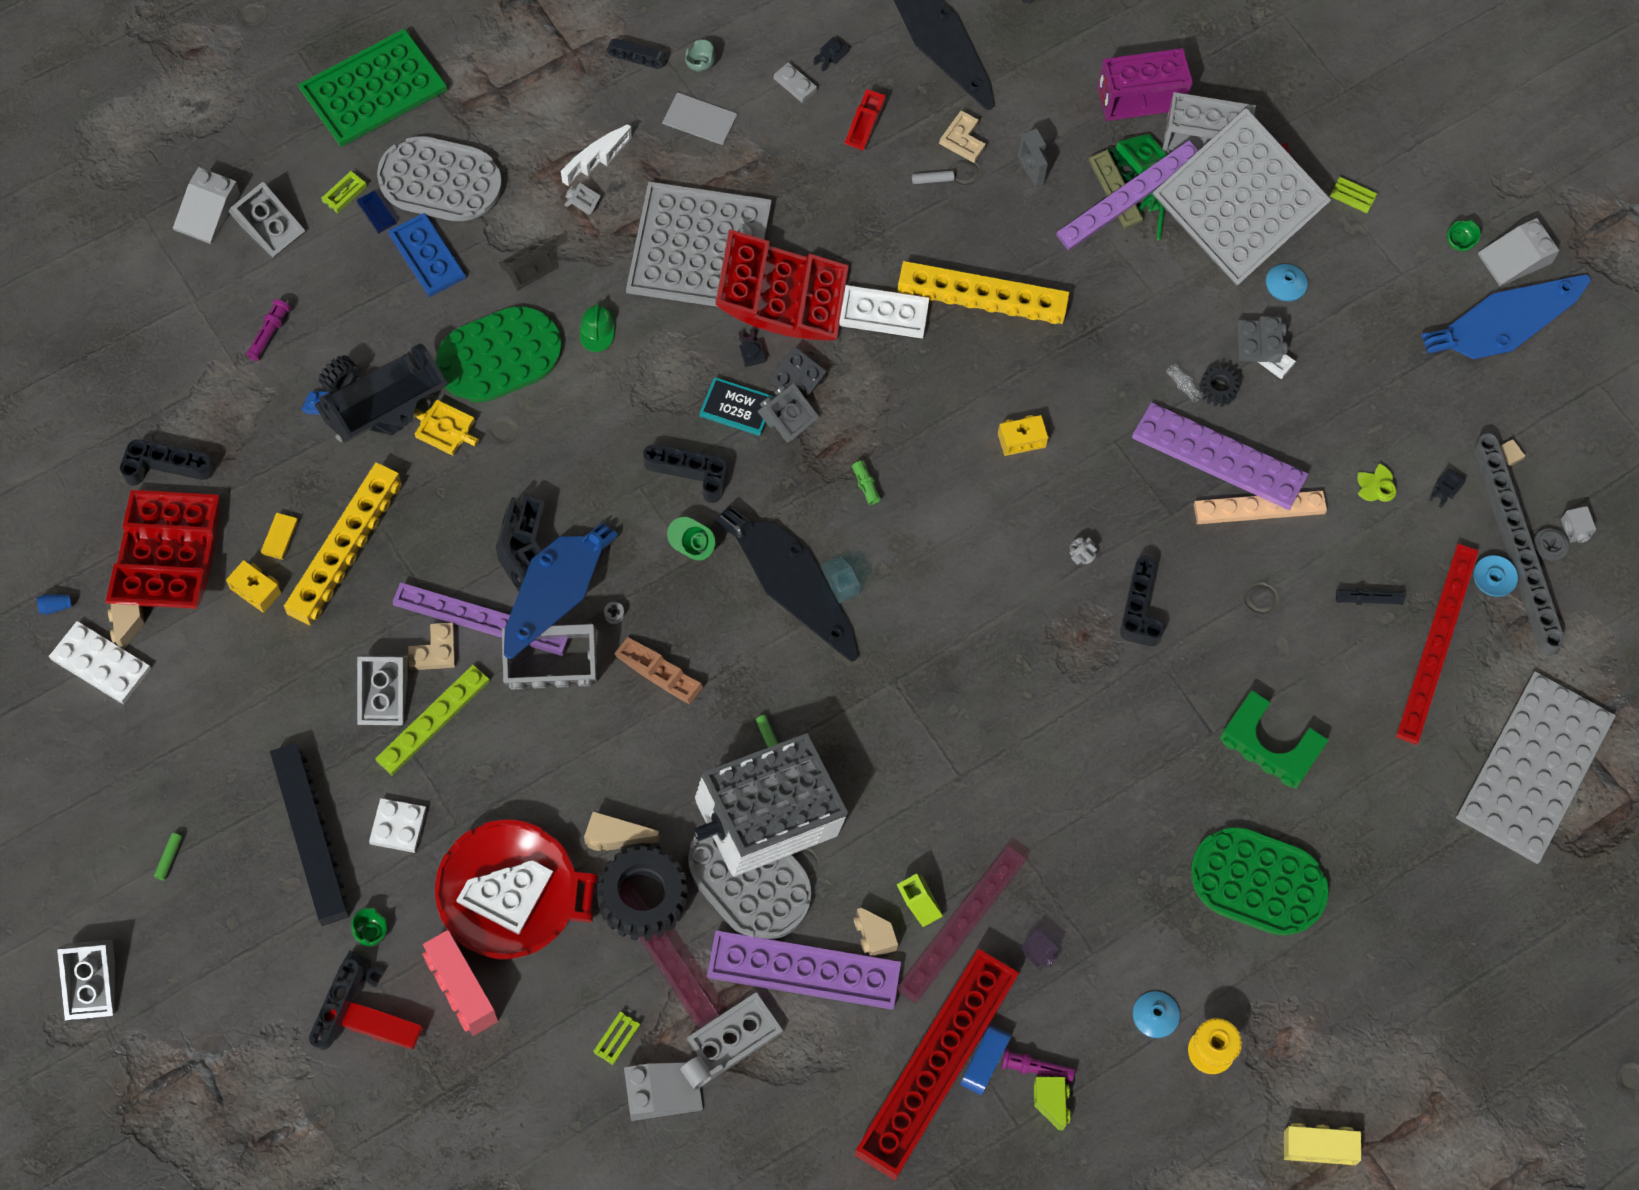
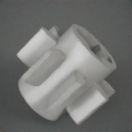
[1069,537,1097,565]

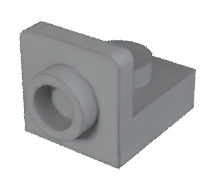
[564,182,600,215]

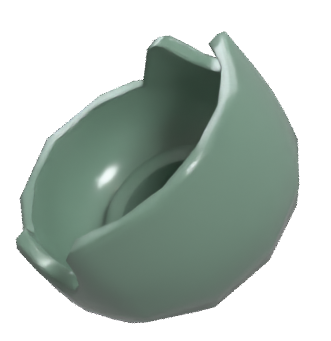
[685,40,716,72]

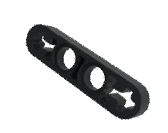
[309,959,364,1050]

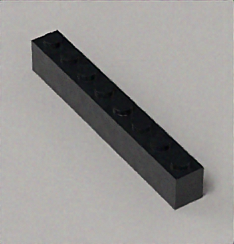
[270,743,351,926]

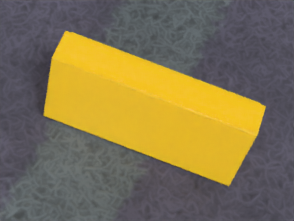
[261,513,298,560]

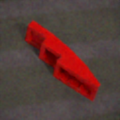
[327,1002,423,1050]

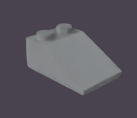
[173,167,240,244]
[228,182,305,257]
[1478,218,1559,286]
[357,654,408,725]
[57,940,115,1020]
[624,1062,703,1121]

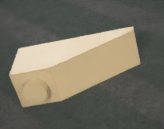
[584,812,660,851]

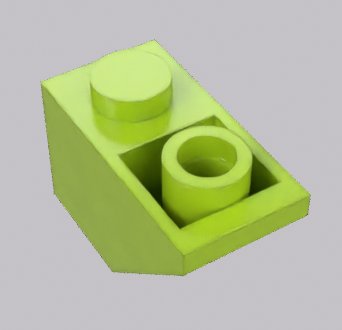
[897,874,944,927]
[1033,1077,1070,1130]

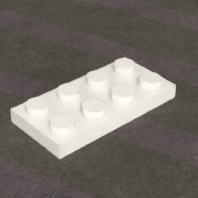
[839,285,929,339]
[49,621,151,705]

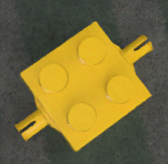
[413,400,479,456]

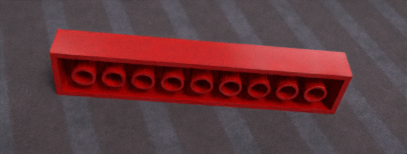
[854,949,1019,1181]

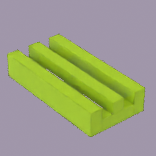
[322,171,367,214]
[1330,177,1377,213]
[594,1011,640,1066]

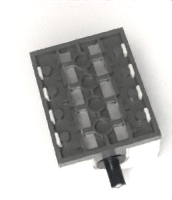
[694,733,848,877]

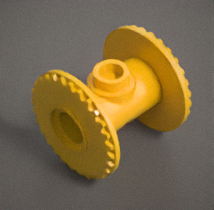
[1188,1018,1242,1074]

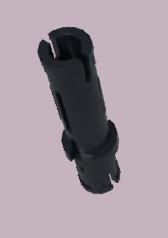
[1335,588,1404,605]

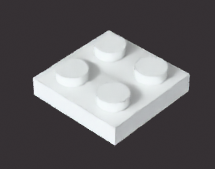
[369,798,426,853]

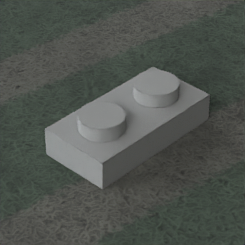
[774,63,817,103]

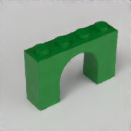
[1220,690,1329,789]

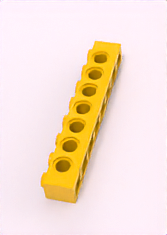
[897,261,1069,324]
[284,462,401,626]

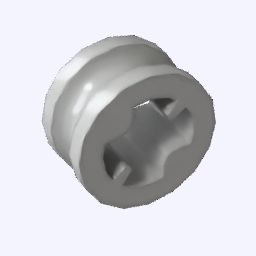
[604,602,624,624]

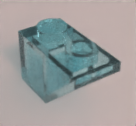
[820,556,860,603]

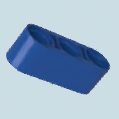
[960,1024,1012,1096]

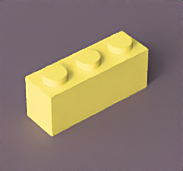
[1284,1123,1361,1165]

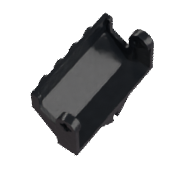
[314,343,448,443]

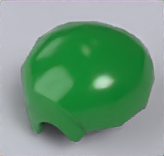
[1446,220,1481,252]
[351,908,388,946]

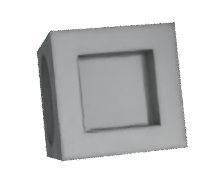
[1561,506,1596,543]

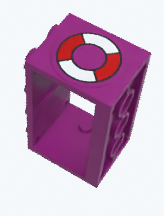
[1097,48,1193,121]

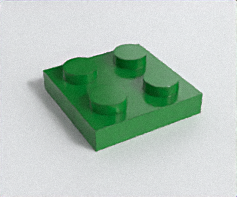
[1115,134,1168,175]

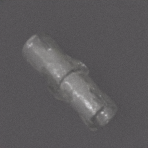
[1166,363,1204,403]

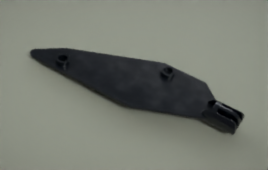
[894,0,993,110]
[715,505,858,662]

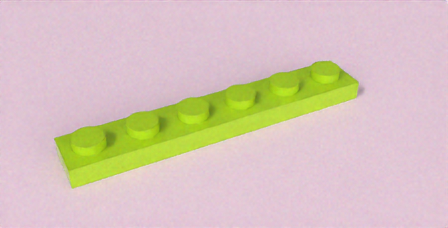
[375,665,490,776]

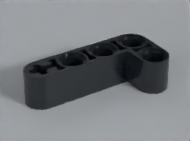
[120,439,214,486]
[643,444,727,503]
[1120,555,1164,646]

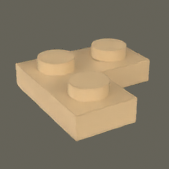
[939,111,986,163]
[408,623,455,670]

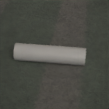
[912,171,954,184]

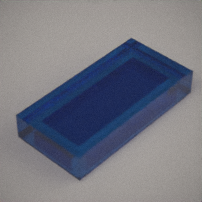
[356,190,396,234]

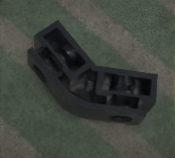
[496,495,545,592]

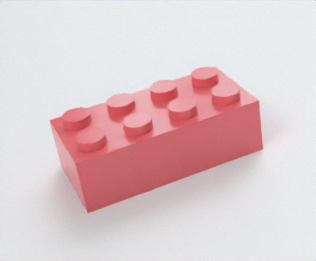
[422,930,498,1036]

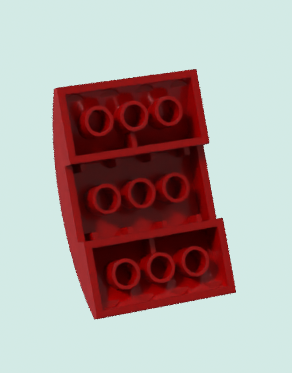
[715,229,849,340]
[105,490,220,609]

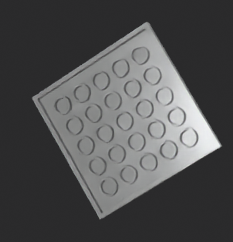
[1152,108,1331,286]
[626,182,771,307]

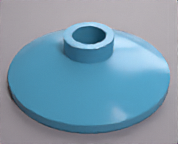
[1266,264,1308,301]
[1473,556,1518,597]
[1133,991,1180,1038]

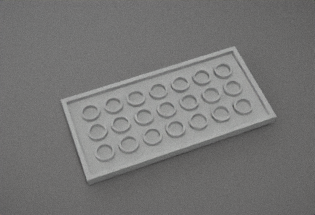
[1456,672,1616,864]

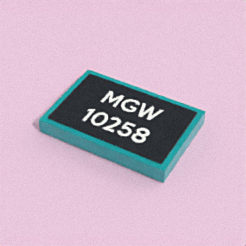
[700,377,774,436]

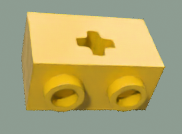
[998,415,1048,456]
[226,560,281,613]

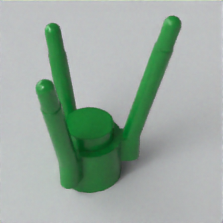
[1138,193,1165,241]

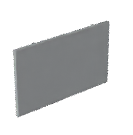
[662,92,738,145]

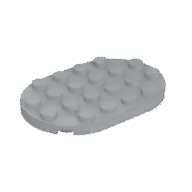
[377,136,502,221]
[688,836,811,940]

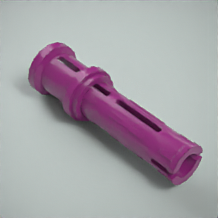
[246,299,291,361]
[1001,1048,1075,1083]

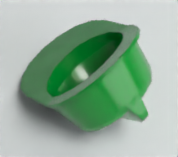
[580,303,615,352]
[667,517,715,561]

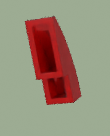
[844,89,886,151]

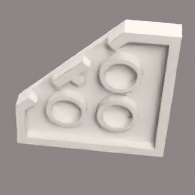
[456,861,553,934]

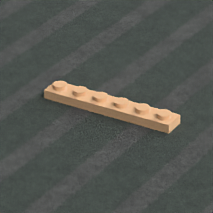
[1194,491,1327,524]

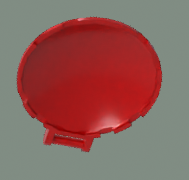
[435,820,597,959]

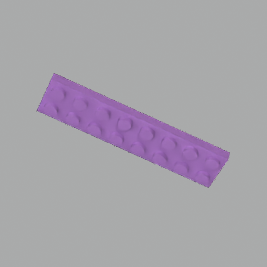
[1132,402,1308,511]
[707,931,901,1010]

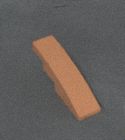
[614,637,703,705]

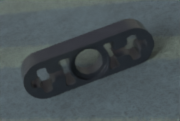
[607,39,666,69]

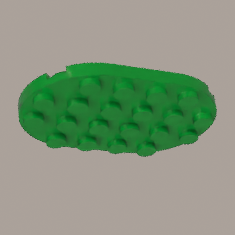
[436,307,561,402]
[1190,828,1328,936]

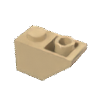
[108,604,144,649]
[853,908,898,957]

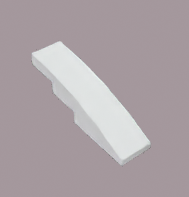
[561,124,632,186]

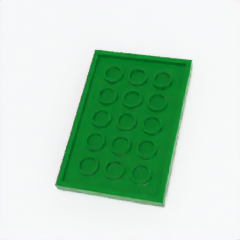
[298,29,447,148]

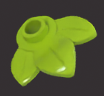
[1357,464,1396,502]

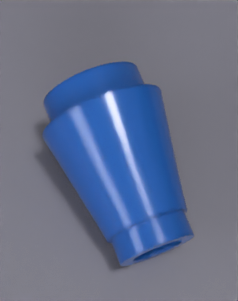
[37,594,71,616]

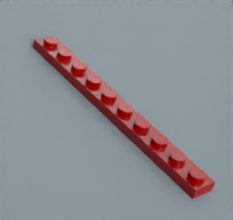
[1395,544,1479,745]

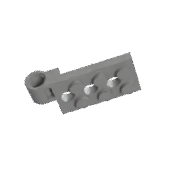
[680,992,783,1090]

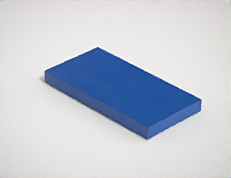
[388,213,466,297]

